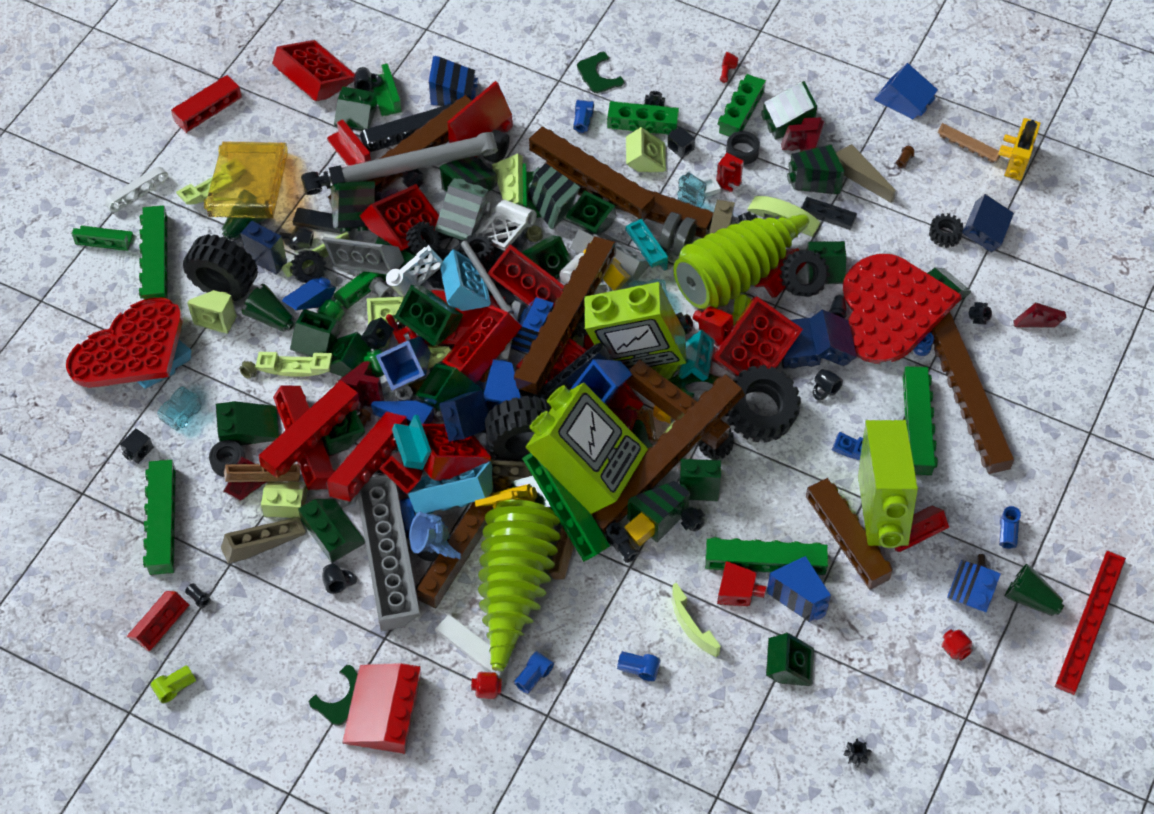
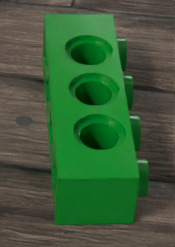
[717,74,766,137]
[607,101,679,135]

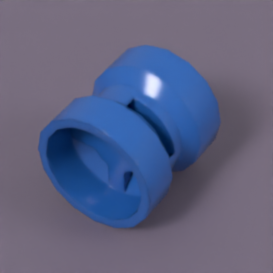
[913,332,934,356]

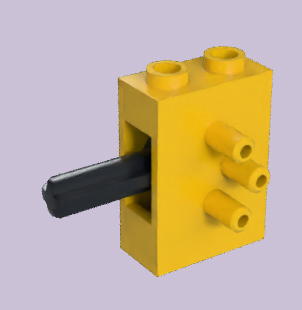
[998,118,1041,181]

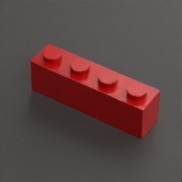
[171,75,242,133]

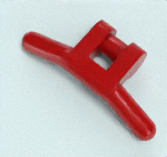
[386,314,419,344]

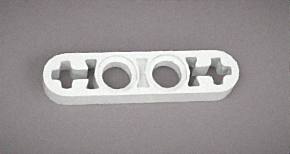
[105,167,168,212]

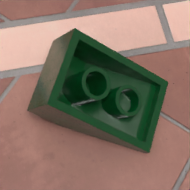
[216,401,279,446]

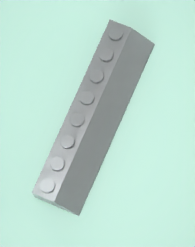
[357,475,420,632]

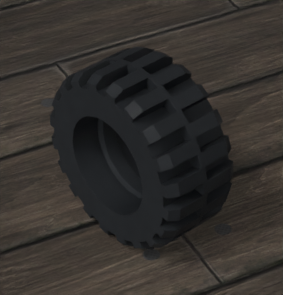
[183,234,258,301]
[725,365,801,443]
[485,396,552,462]

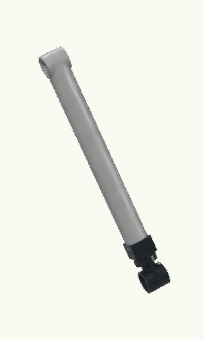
[301,132,498,195]

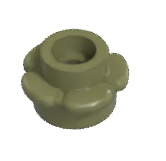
[525,225,543,242]
[239,361,257,379]

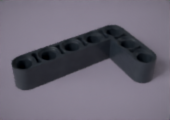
[519,343,613,400]

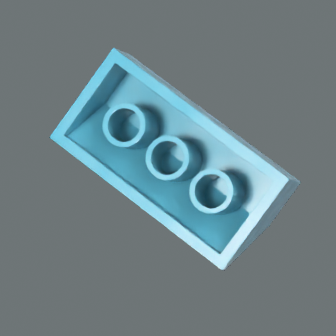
[440,249,491,311]
[408,461,492,514]

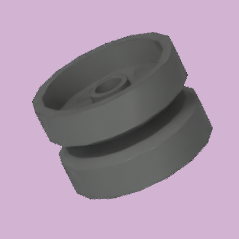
[659,212,697,256]

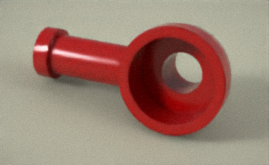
[719,52,739,83]

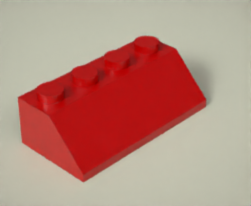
[488,245,564,307]
[442,304,522,384]

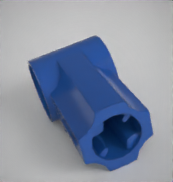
[573,100,594,133]
[399,498,415,538]
[999,506,1021,549]
[514,651,554,694]
[617,651,661,682]

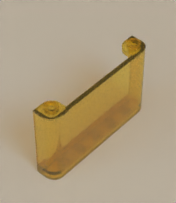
[204,141,288,218]

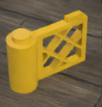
[475,484,538,509]

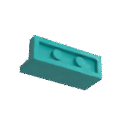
[625,219,668,271]
[679,329,715,381]
[392,415,431,470]

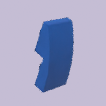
[831,432,863,460]

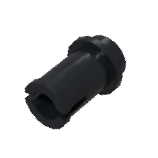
[185,583,211,608]

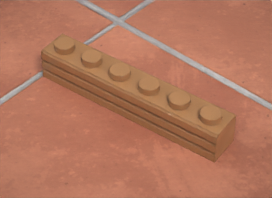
[937,123,1000,163]
[224,464,300,482]
[549,526,574,580]

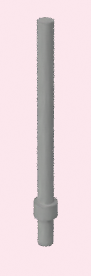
[461,241,519,323]

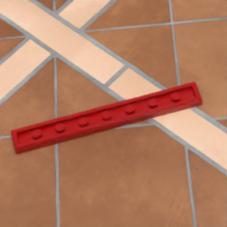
[1054,551,1126,695]

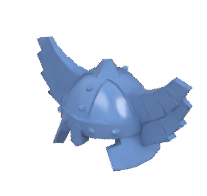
[409,511,461,559]

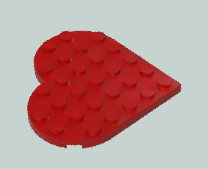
[843,254,962,364]
[66,298,183,388]

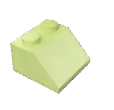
[626,127,666,172]
[187,290,237,334]
[261,481,308,518]

